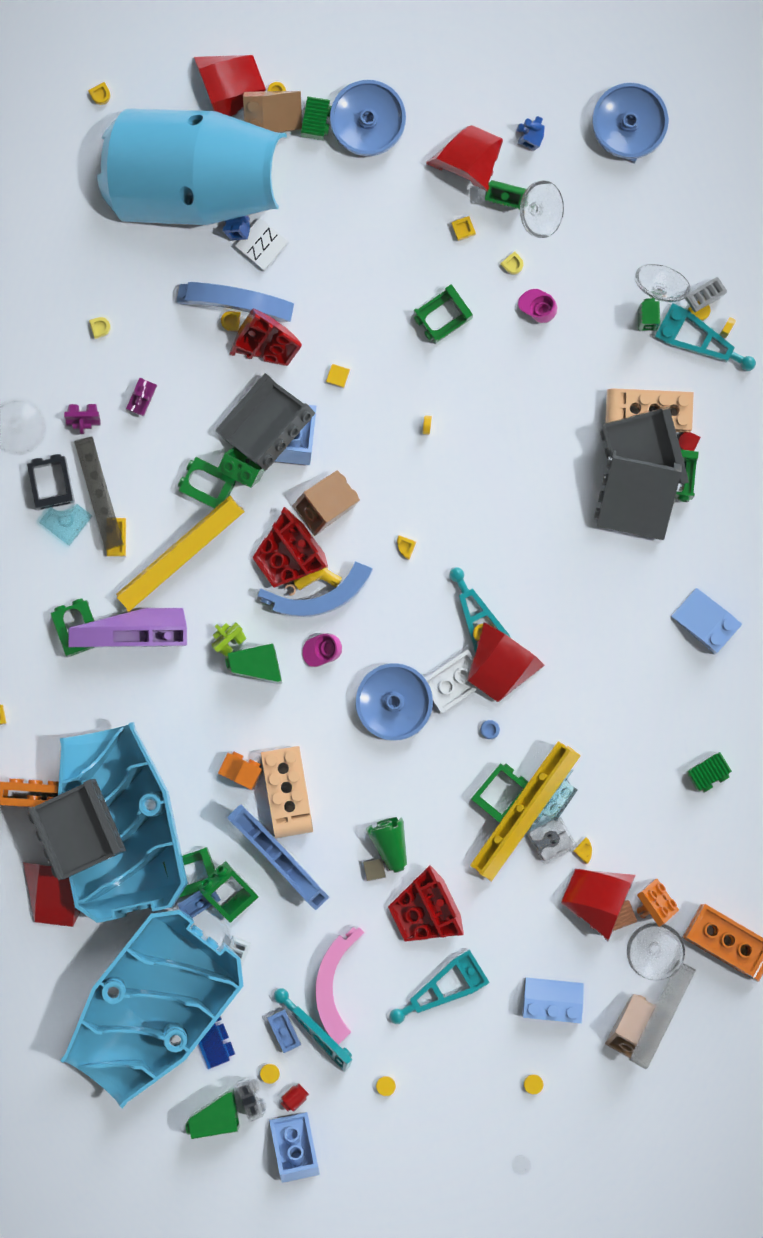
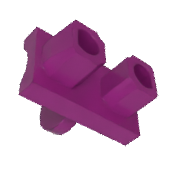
[126,378,158,417]
[64,404,101,434]

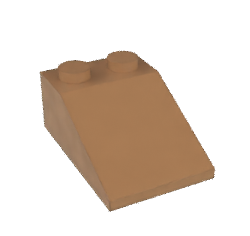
[243,91,302,132]

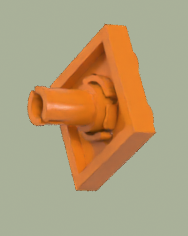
[637,878,679,927]

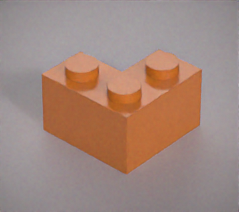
[218,751,263,790]

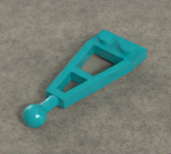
[655,303,756,371]
[449,567,511,654]
[389,949,490,1024]
[274,988,353,1072]

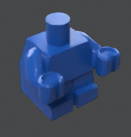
[517,116,545,151]
[223,215,250,240]

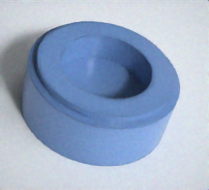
[480,720,500,739]

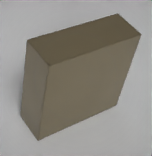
[363,858,386,881]

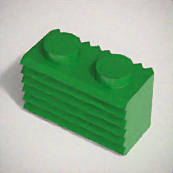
[301,96,332,141]
[485,180,528,210]
[637,298,660,331]
[686,752,732,793]

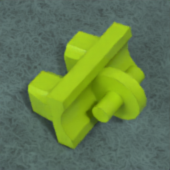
[211,622,247,657]

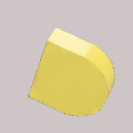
[500,251,523,275]
[89,317,111,339]

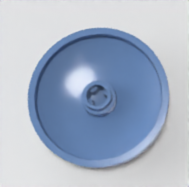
[330,80,406,156]
[592,83,669,159]
[356,663,433,740]

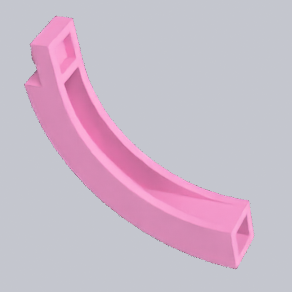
[316,927,365,1045]

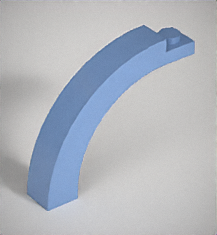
[176,282,294,322]
[258,561,373,617]

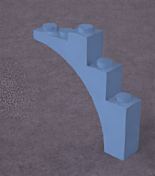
[227,804,330,910]

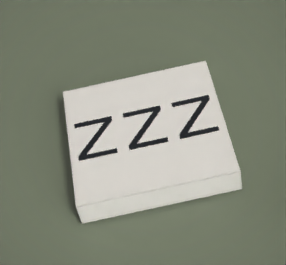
[235,218,289,271]

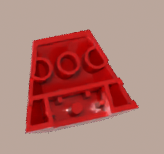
[194,55,266,117]
[426,125,503,192]
[229,308,302,366]
[252,507,328,588]
[467,622,545,702]
[23,862,81,927]
[388,865,464,942]
[561,869,636,941]

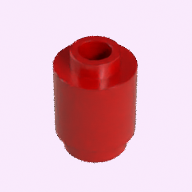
[280,1083,309,1112]

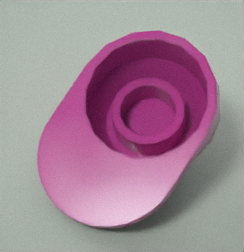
[518,289,558,323]
[302,633,343,667]

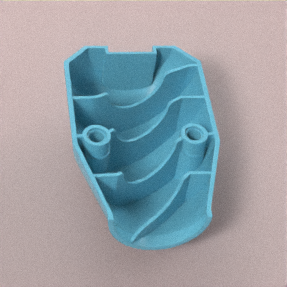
[97,108,287,225]
[58,722,188,923]
[60,910,244,1109]

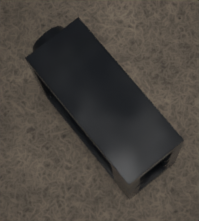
[27,454,75,510]

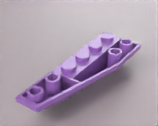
[68,608,187,647]

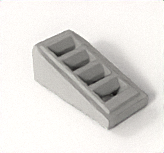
[684,277,727,313]

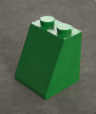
[225,643,283,684]
[185,1089,240,1139]

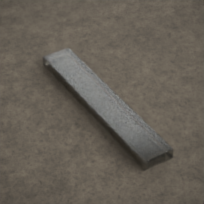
[74,436,124,550]
[629,960,696,1069]

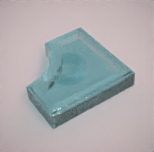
[39,504,93,546]

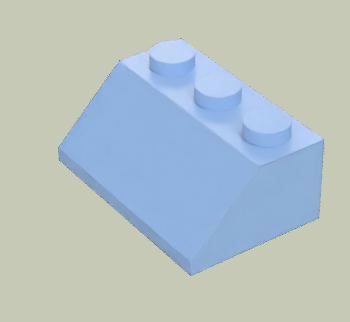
[522,977,584,1024]

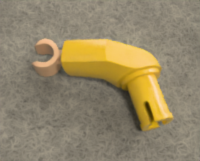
[284,567,342,596]

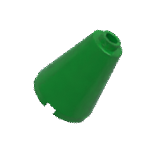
[366,817,407,873]

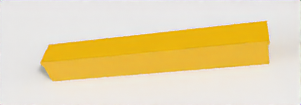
[116,495,245,612]
[470,741,581,882]

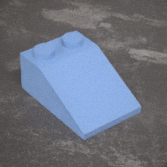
[275,405,317,465]
[671,588,742,654]
[269,1112,320,1183]

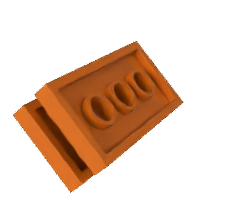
[0,778,59,807]
[682,904,763,982]

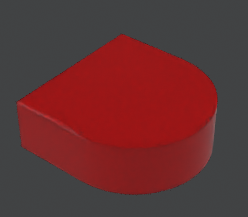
[678,432,701,451]

